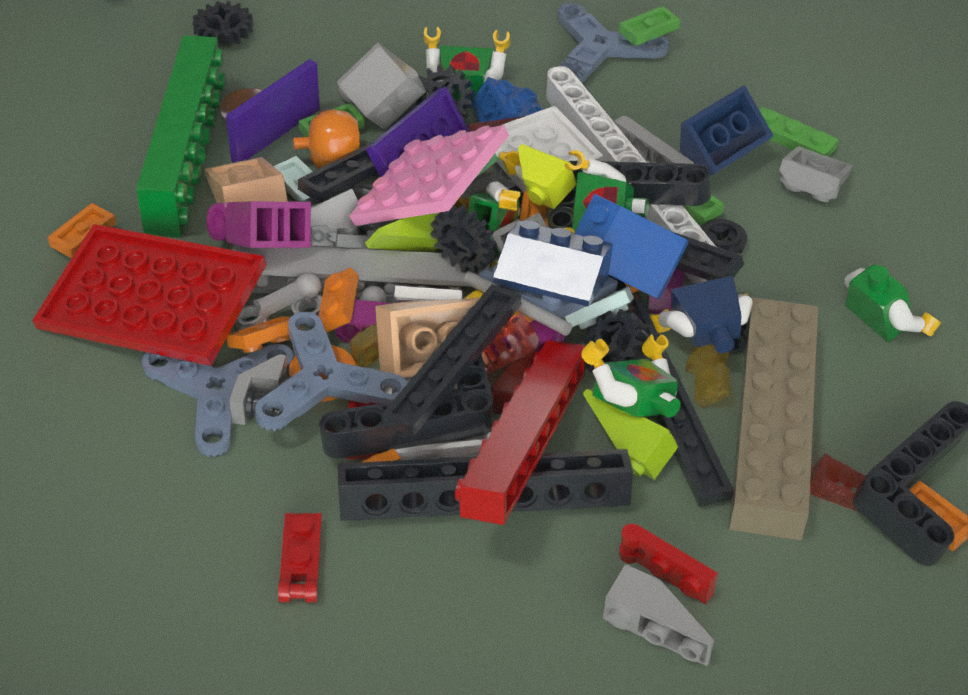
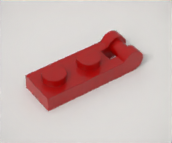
[278,513,322,602]
[619,524,718,605]

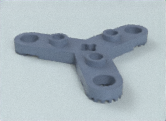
[558,2,669,83]
[255,312,407,431]
[142,344,293,458]

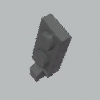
[311,225,395,251]

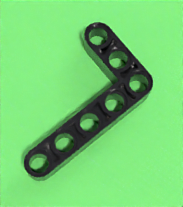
[547,161,711,229]
[319,354,494,458]
[852,401,968,566]

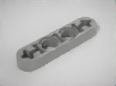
[613,116,694,164]

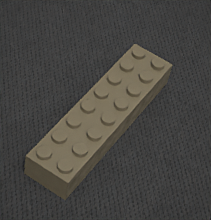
[729,297,818,540]

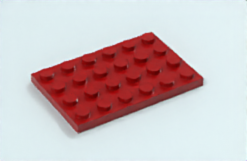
[32,224,267,366]

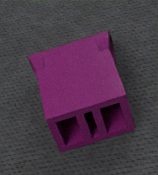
[206,201,311,248]

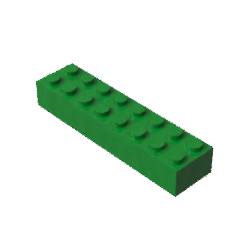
[136,35,226,238]

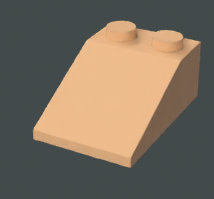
[204,157,288,203]
[375,298,489,378]

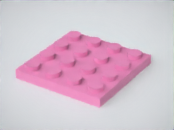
[349,125,509,226]

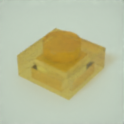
[350,323,379,367]
[685,345,729,382]
[695,362,730,408]

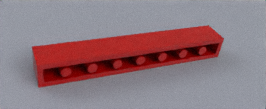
[455,340,586,525]

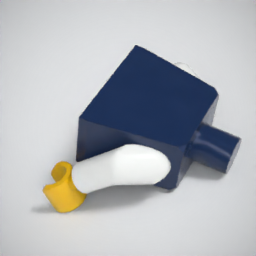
[650,276,753,353]

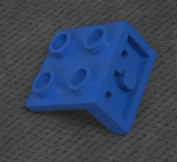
[471,77,544,128]

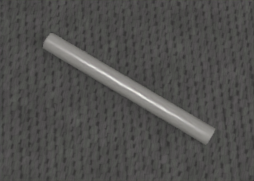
[464,271,572,336]

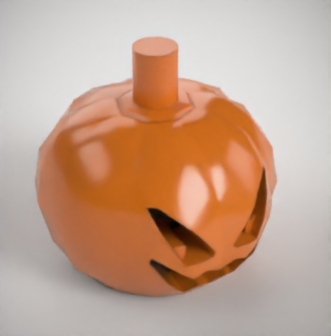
[293,109,360,169]

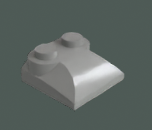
[779,146,854,202]

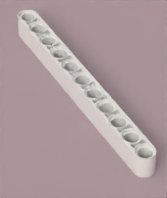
[546,66,715,284]

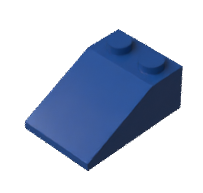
[574,194,689,300]

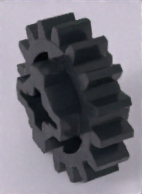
[193,1,253,47]
[414,64,475,118]
[430,205,497,273]
[581,309,649,375]

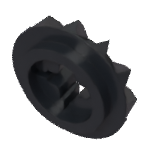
[700,219,747,253]

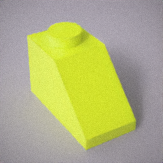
[518,144,577,209]

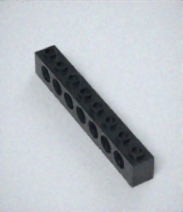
[338,449,633,521]

